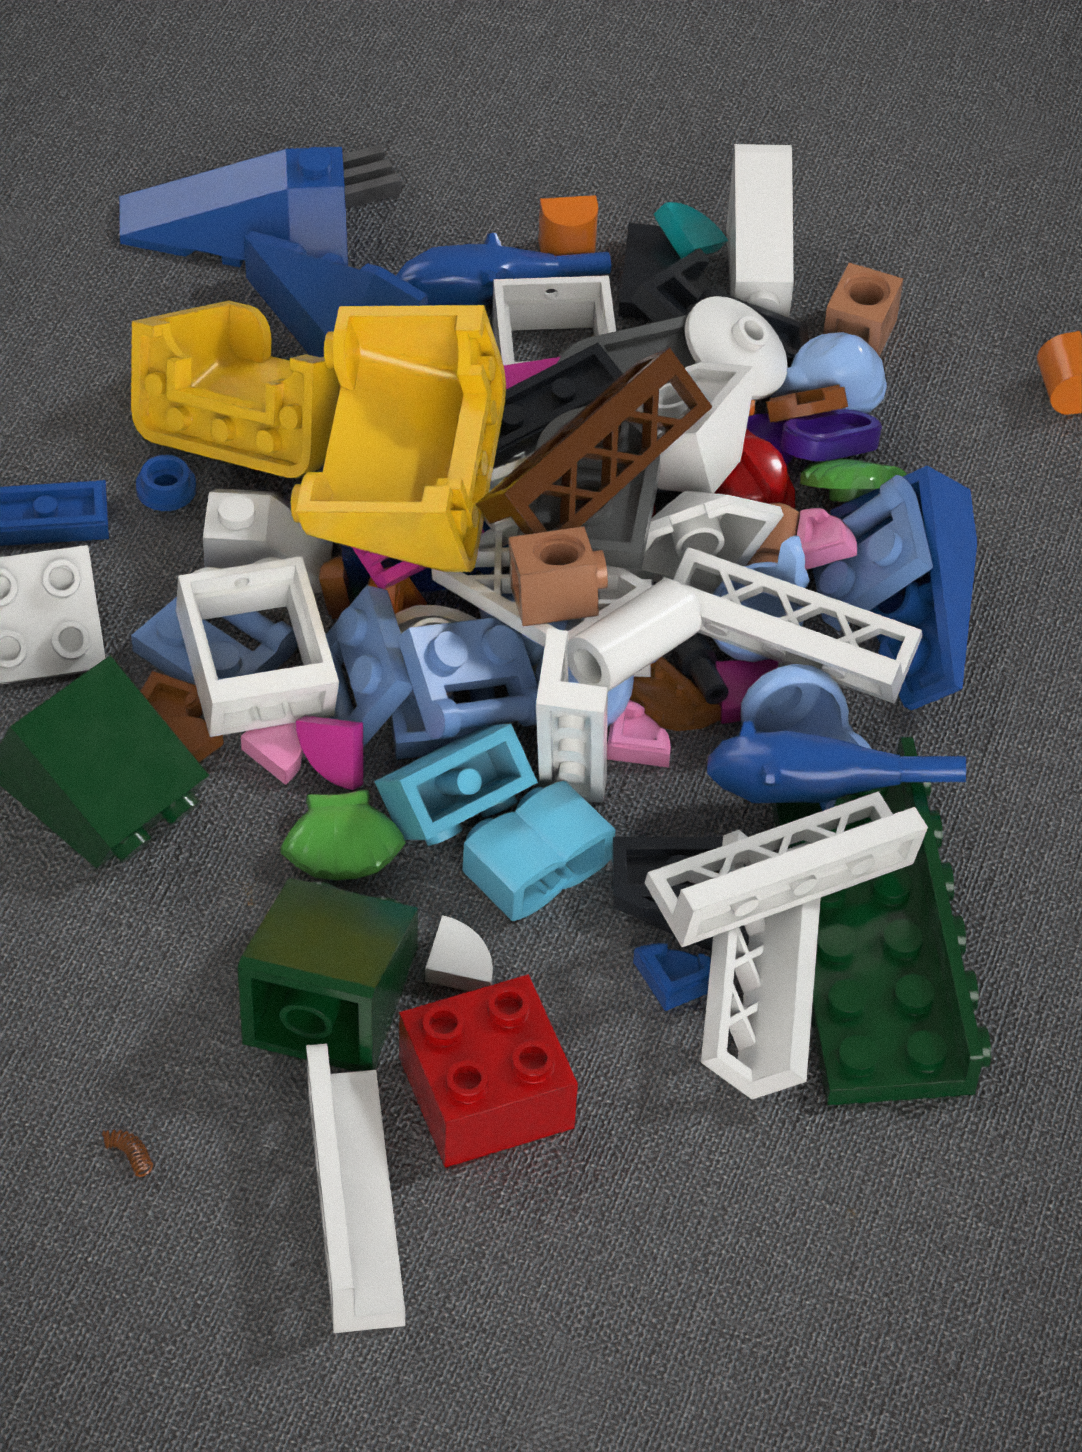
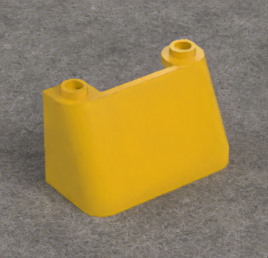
[131,300,340,478]
[291,305,506,572]

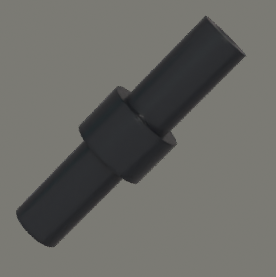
[673,634,729,704]

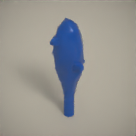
[396,233,611,306]
[707,720,966,811]

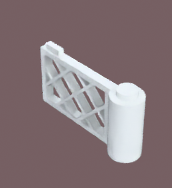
[432,524,701,692]

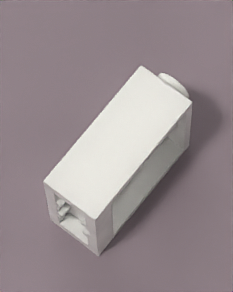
[492,276,616,365]
[176,556,339,737]

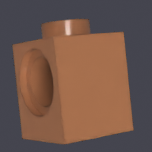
[823,263,903,357]
[508,526,608,627]

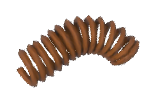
[102,1129,153,1177]

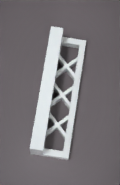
[662,547,922,704]
[536,628,608,803]
[645,791,928,947]
[701,830,821,1099]
[306,1044,405,1333]

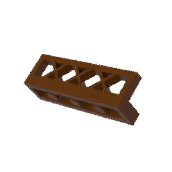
[476,347,712,535]

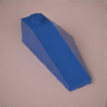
[119,147,348,267]
[830,466,977,710]

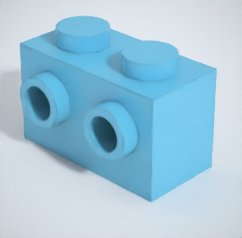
[374,724,538,846]

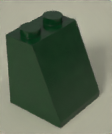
[0,655,209,869]
[237,878,418,1072]

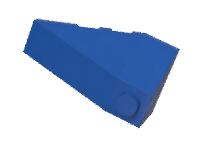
[244,231,428,357]

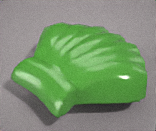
[800,458,907,502]
[280,790,406,880]

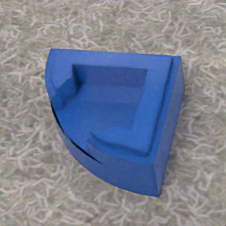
[633,943,711,1011]

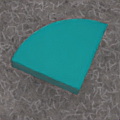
[653,202,729,259]

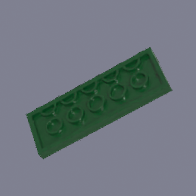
[771,736,991,1106]

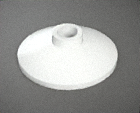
[685,296,788,400]

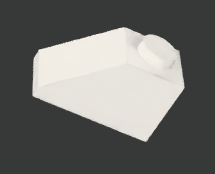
[602,362,755,493]
[203,489,333,593]
[624,491,784,594]

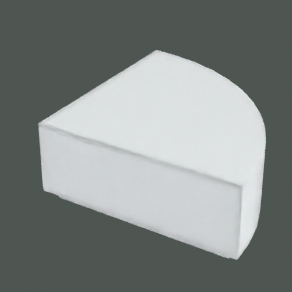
[425,915,493,991]

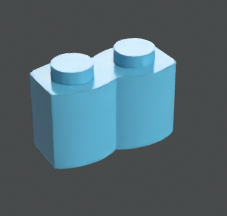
[462,781,616,921]

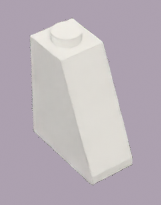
[726,144,794,318]

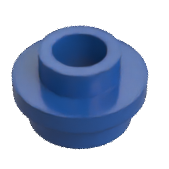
[136,455,196,511]

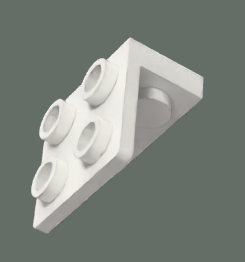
[0,545,105,685]

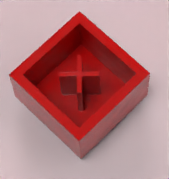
[399,974,578,1168]

